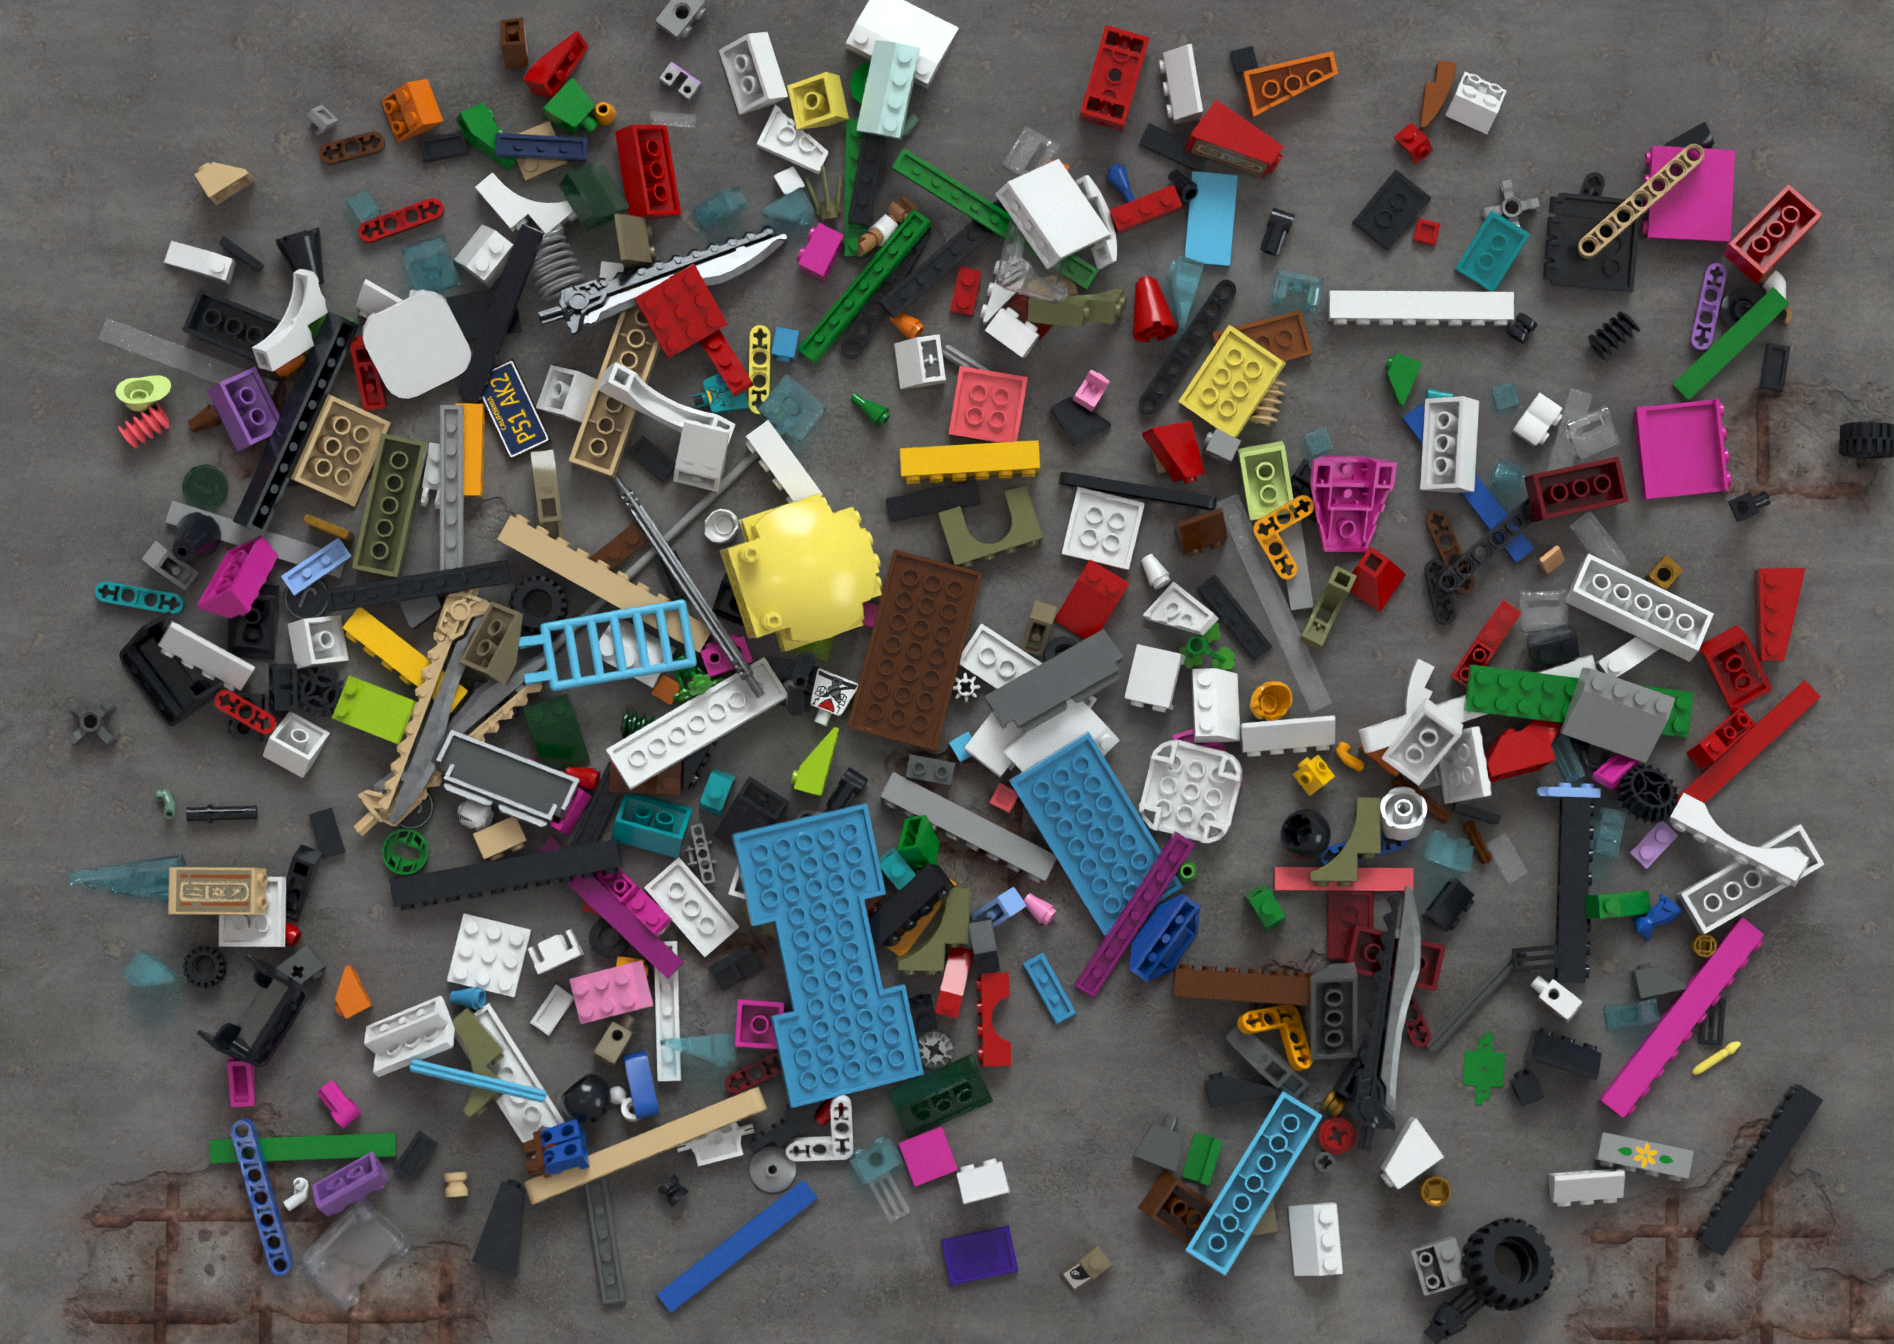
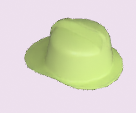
[115,375,171,412]

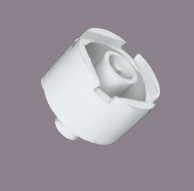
[1380,787,1427,840]

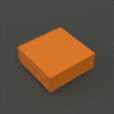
[651,674,680,705]

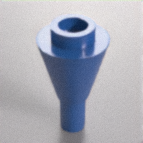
[1105,163,1135,203]

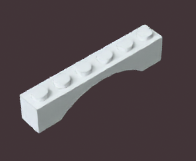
[598,362,736,444]
[1670,793,1809,887]

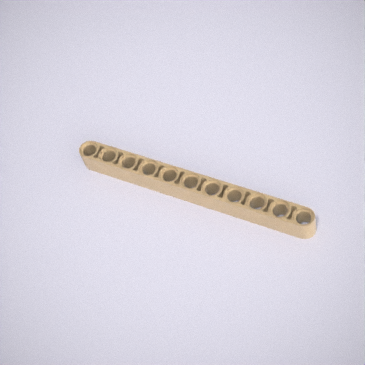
[524,1087,767,1205]

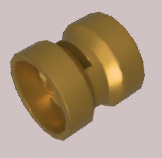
[1690,934,1717,957]

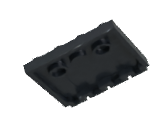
[1543,192,1641,293]

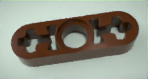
[319,131,385,165]

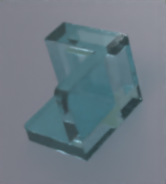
[345,189,382,223]

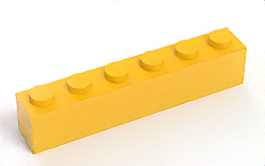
[342,608,470,714]

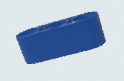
[623,1051,659,1119]

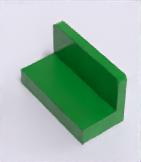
[1182,1132,1223,1186]

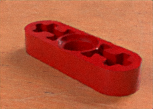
[215,690,277,734]

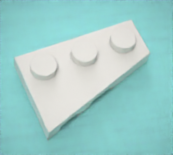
[756,104,829,174]

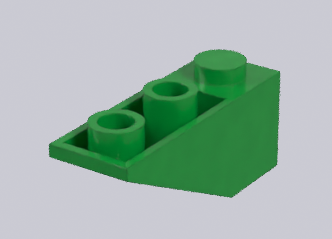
[456,102,516,171]

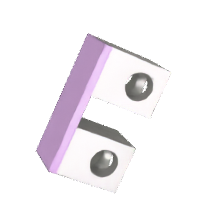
[659,62,702,102]

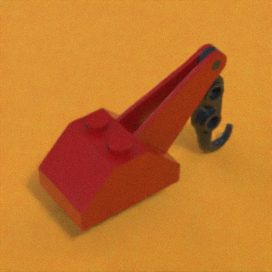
[1484,719,1607,783]

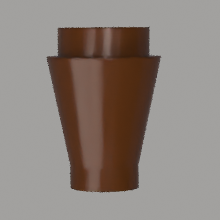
[188,404,222,433]

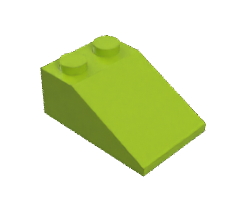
[332,675,416,744]
[791,727,840,797]

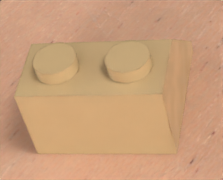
[194,162,255,205]

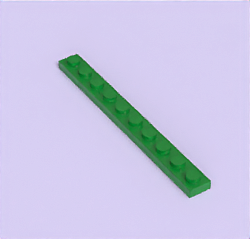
[891,148,1098,291]

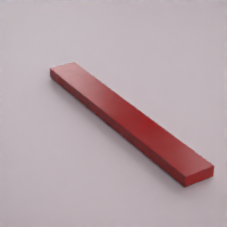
[1677,680,1821,803]

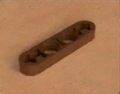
[1425,510,1475,594]

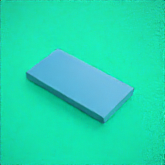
[1184,171,1238,267]

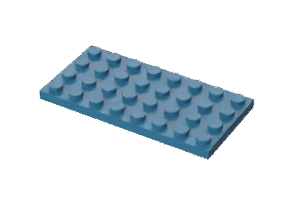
[1009,732,1183,936]

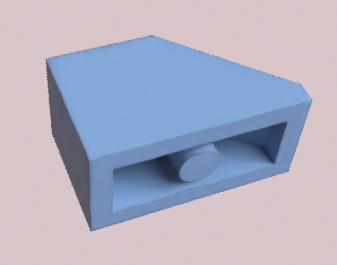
[970,887,1026,928]

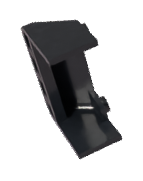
[119,611,224,726]
[197,954,309,1067]

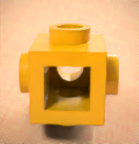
[1292,755,1335,796]

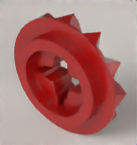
[1318,1117,1356,1154]

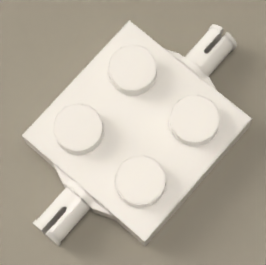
[677,1122,755,1166]

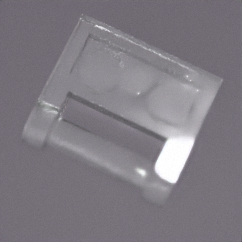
[1002,126,1061,176]
[1564,405,1620,461]
[1520,588,1568,632]

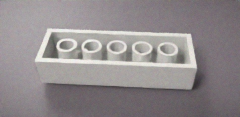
[1565,553,1714,662]
[1677,824,1825,934]

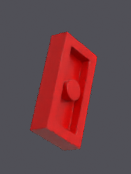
[950,266,982,317]

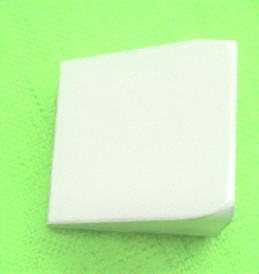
[773,166,805,198]

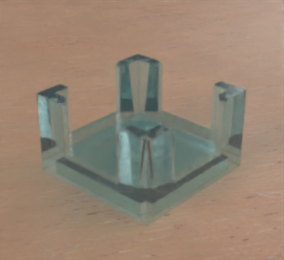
[1270,269,1324,312]

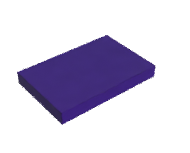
[941,1225,1018,1286]

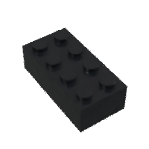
[182,288,281,362]

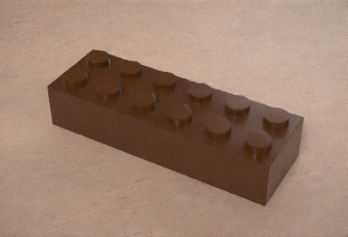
[1172,964,1310,1006]

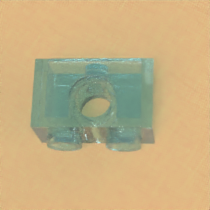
[1592,807,1627,858]
[850,1136,904,1185]

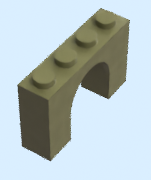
[938,485,1043,568]

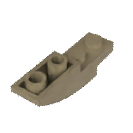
[530,449,564,540]

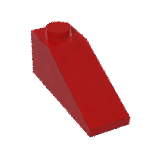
[523,31,589,98]
[350,336,387,410]
[935,947,973,1018]

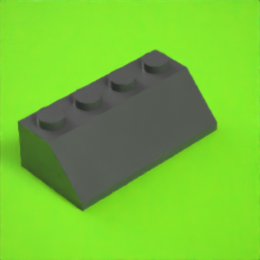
[1310,963,1358,1060]

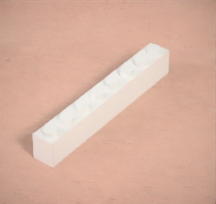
[1328,291,1514,326]

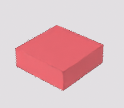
[989,783,1018,814]

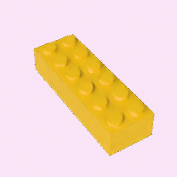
[900,440,1040,484]

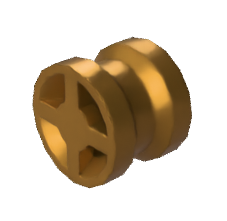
[1320,1089,1348,1118]

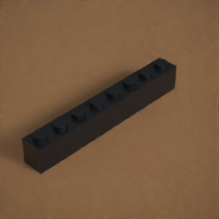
[1554,797,1594,983]
[1696,1084,1823,1256]

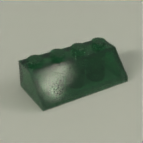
[887,1054,993,1139]

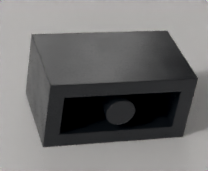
[1526,624,1580,666]

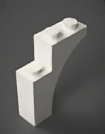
[475,172,583,236]
[252,269,328,371]

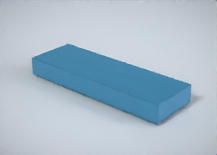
[1023,952,1076,1024]

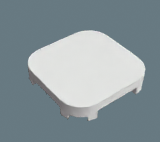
[361,289,471,399]
[1139,740,1242,843]

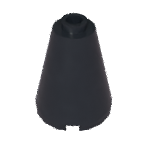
[275,227,324,289]
[172,512,222,562]

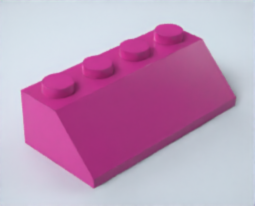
[197,535,278,618]

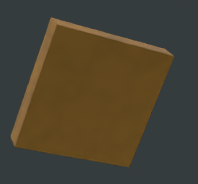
[303,513,355,543]

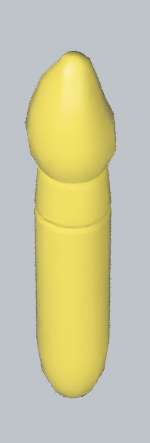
[1692,1041,1741,1075]

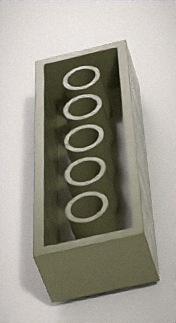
[352,433,429,578]

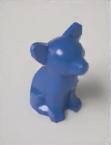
[1632,894,1684,942]

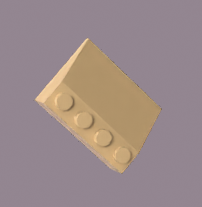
[290,395,391,507]

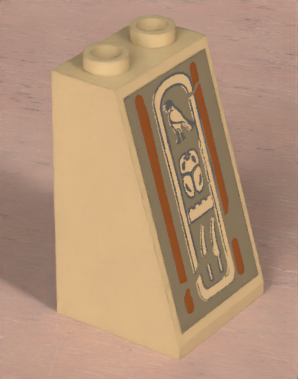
[168,867,268,915]

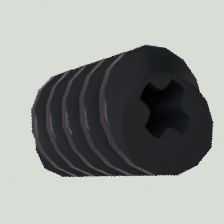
[1588,311,1640,360]

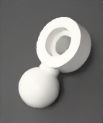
[610,1086,641,1122]

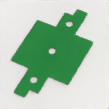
[1463,1033,1505,1105]

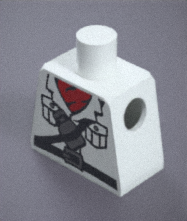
[810,668,858,726]

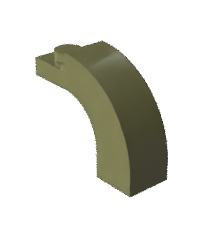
[1299,566,1357,650]

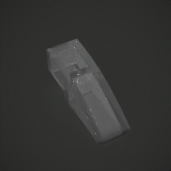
[1570,510,1630,570]

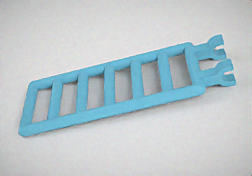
[519,600,697,691]

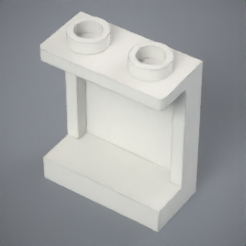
[1124,644,1186,713]

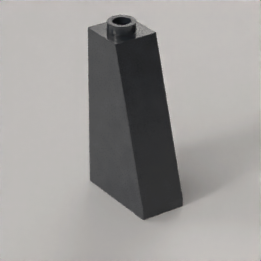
[472,1179,525,1277]

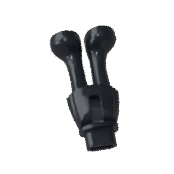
[1424,1286,1486,1344]

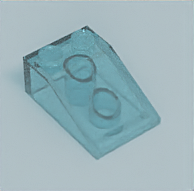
[1167,255,1205,335]

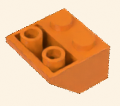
[381,79,444,142]

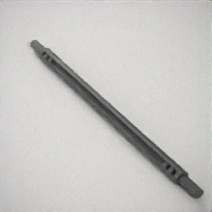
[609,472,765,698]

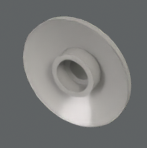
[750,1146,796,1192]

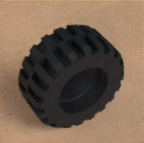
[1461,1217,1555,1311]

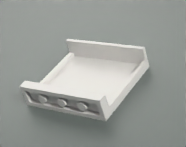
[996,159,1111,269]

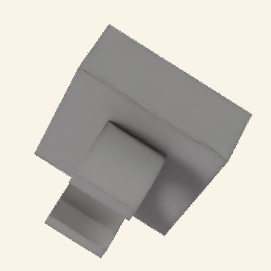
[307,105,338,135]

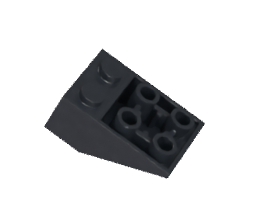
[713,776,789,849]

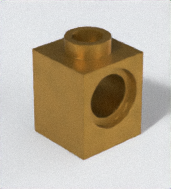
[1645,555,1683,590]

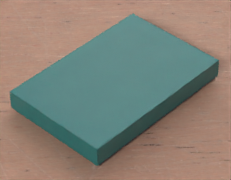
[1454,210,1530,292]

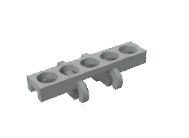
[684,823,717,885]

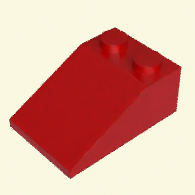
[1054,560,1129,639]
[1699,625,1772,711]

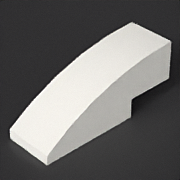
[1404,659,1434,715]

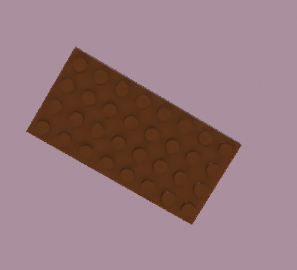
[847,549,983,751]

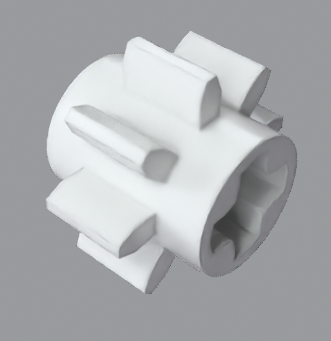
[953,673,980,702]

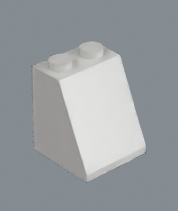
[454,224,514,288]
[1380,1117,1444,1190]

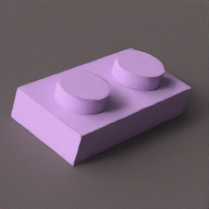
[1629,821,1678,869]

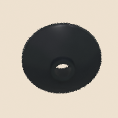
[1721,287,1763,328]

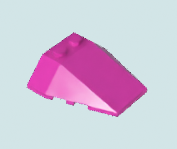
[1310,456,1397,552]

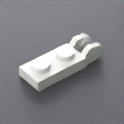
[421,442,440,509]

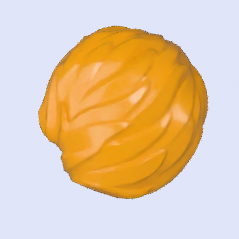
[1250,681,1293,721]

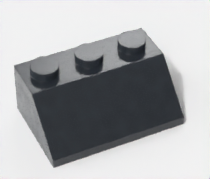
[1524,1028,1602,1080]

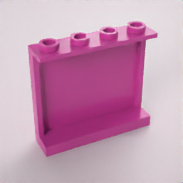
[1641,146,1735,244]
[1633,399,1731,500]

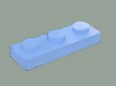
[281,537,352,596]

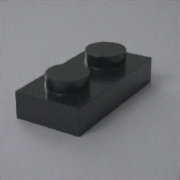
[393,1130,439,1182]

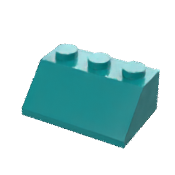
[611,793,693,859]

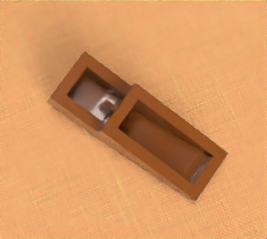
[1419,60,1457,131]

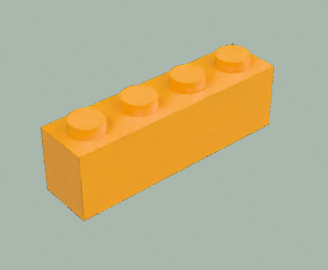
[455,403,485,498]

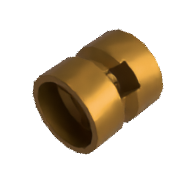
[1418,1175,1451,1207]

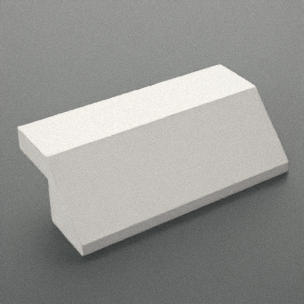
[364,996,455,1077]

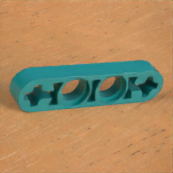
[95,581,185,615]

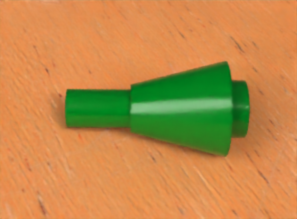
[850,393,890,427]

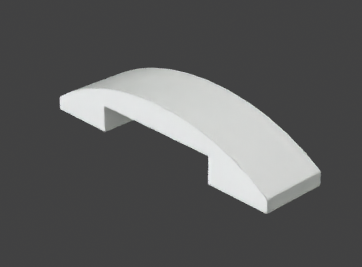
[1075,175,1117,270]

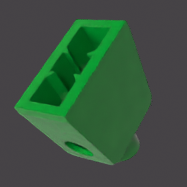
[541,78,599,134]
[897,815,940,871]
[1244,884,1286,933]

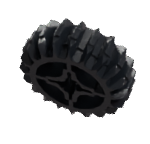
[1616,763,1679,824]

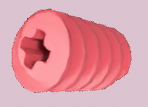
[118,402,170,449]

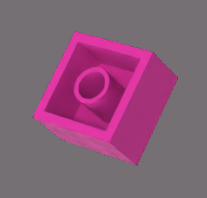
[797,223,845,283]
[735,999,785,1049]

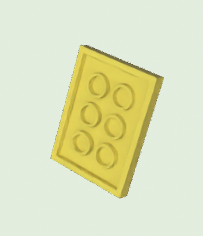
[1178,325,1286,438]

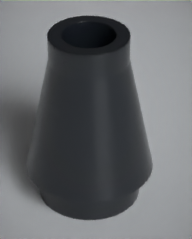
[1168,170,1198,202]

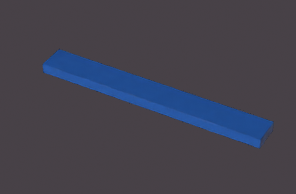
[1402,404,1534,563]
[657,1180,818,1313]

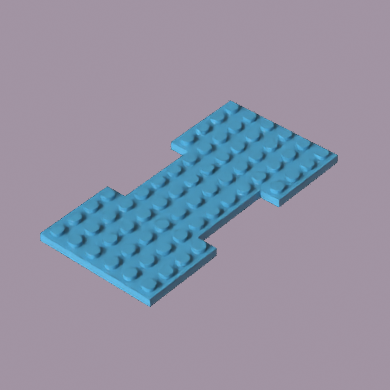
[732,803,924,1108]

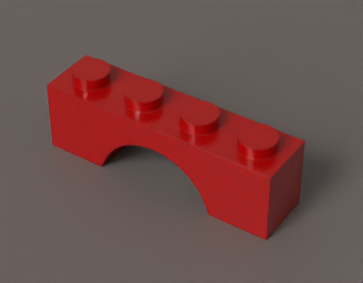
[976,972,1011,1066]

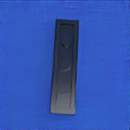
[495,133,588,162]

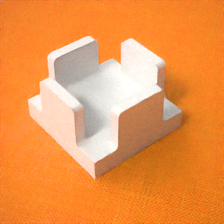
[528,929,584,974]

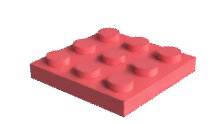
[949,366,1028,443]

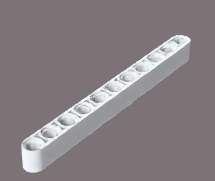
[1358,655,1597,753]

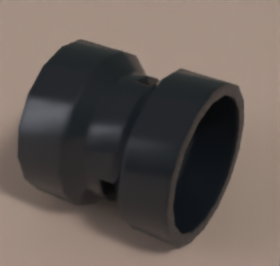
[1506,312,1538,344]
[657,1174,689,1207]

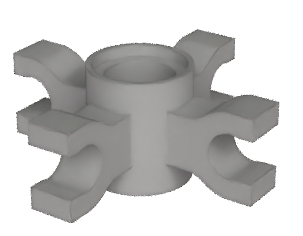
[1482,180,1540,228]

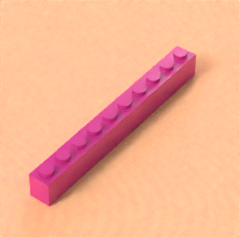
[1598,917,1764,1118]

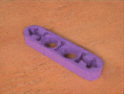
[1690,263,1727,351]

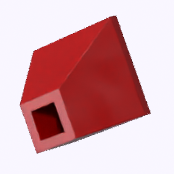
[1350,546,1406,612]

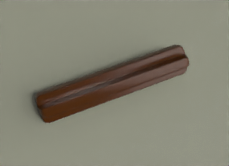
[1391,774,1451,824]

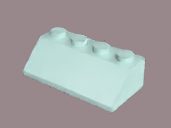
[856,40,920,140]

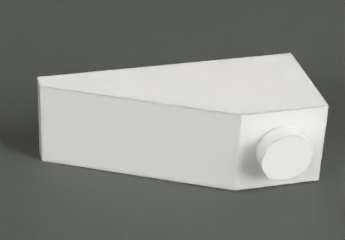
[164,241,237,285]
[1595,636,1660,677]

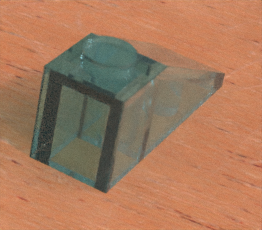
[660,1033,736,1067]

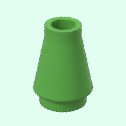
[1175,860,1197,883]

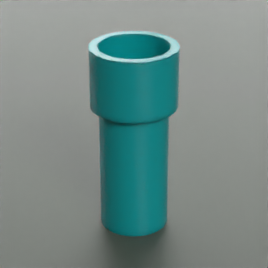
[1426,389,1453,399]

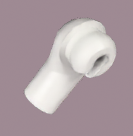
[284,1177,309,1211]

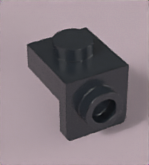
[908,994,938,1033]

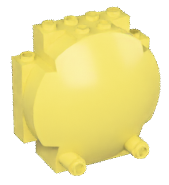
[719,493,883,652]

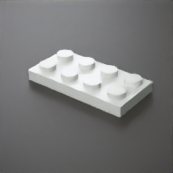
[644,857,740,957]

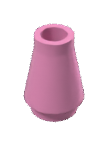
[1023,893,1057,926]

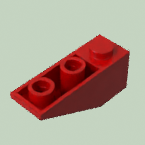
[1686,707,1755,770]

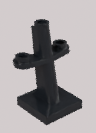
[772,652,819,716]

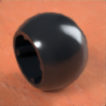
[1280,809,1331,860]
[561,1073,611,1123]

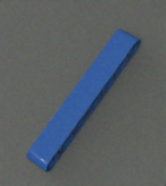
[231,1118,294,1276]

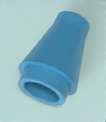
[450,987,486,1010]

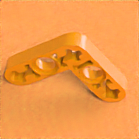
[1253,495,1314,579]
[1237,1004,1313,1071]

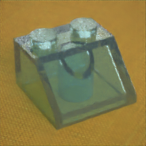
[401,234,461,292]
[758,374,827,444]
[1419,830,1474,873]
[123,950,184,987]

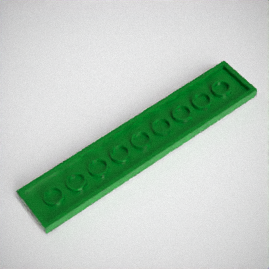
[1464,665,1694,738]

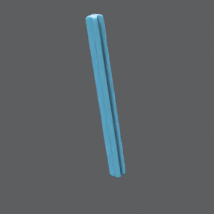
[410,1059,547,1103]

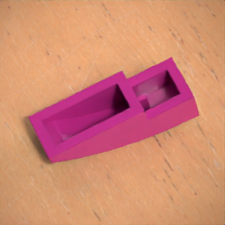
[227,1056,255,1107]

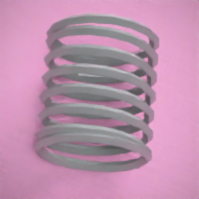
[530,230,586,301]

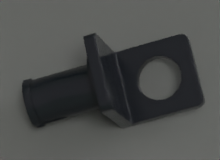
[1728,491,1771,522]

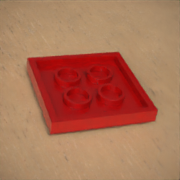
[634,264,728,358]

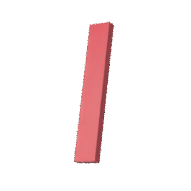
[1274,867,1413,891]

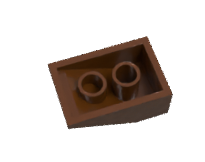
[1174,508,1228,557]
[609,759,682,796]
[1138,1170,1213,1244]

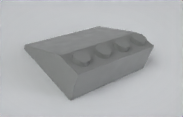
[1560,667,1675,763]

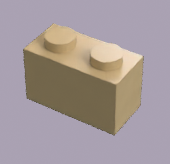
[473,817,528,861]

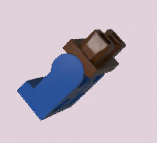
[523,1119,590,1179]

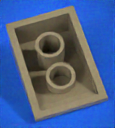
[614,214,656,270]
[459,601,523,685]

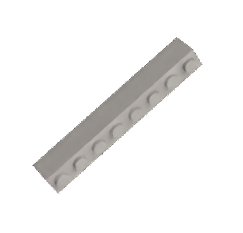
[880,772,1057,883]

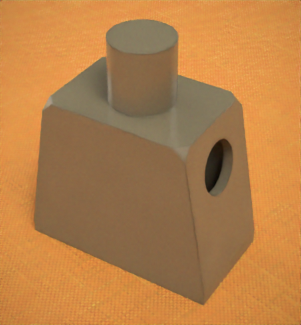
[593,1013,635,1069]

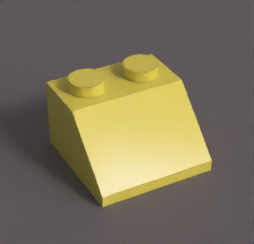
[787,72,849,130]

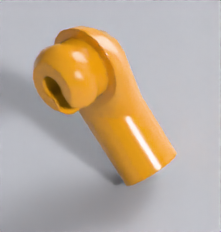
[1335,741,1365,772]

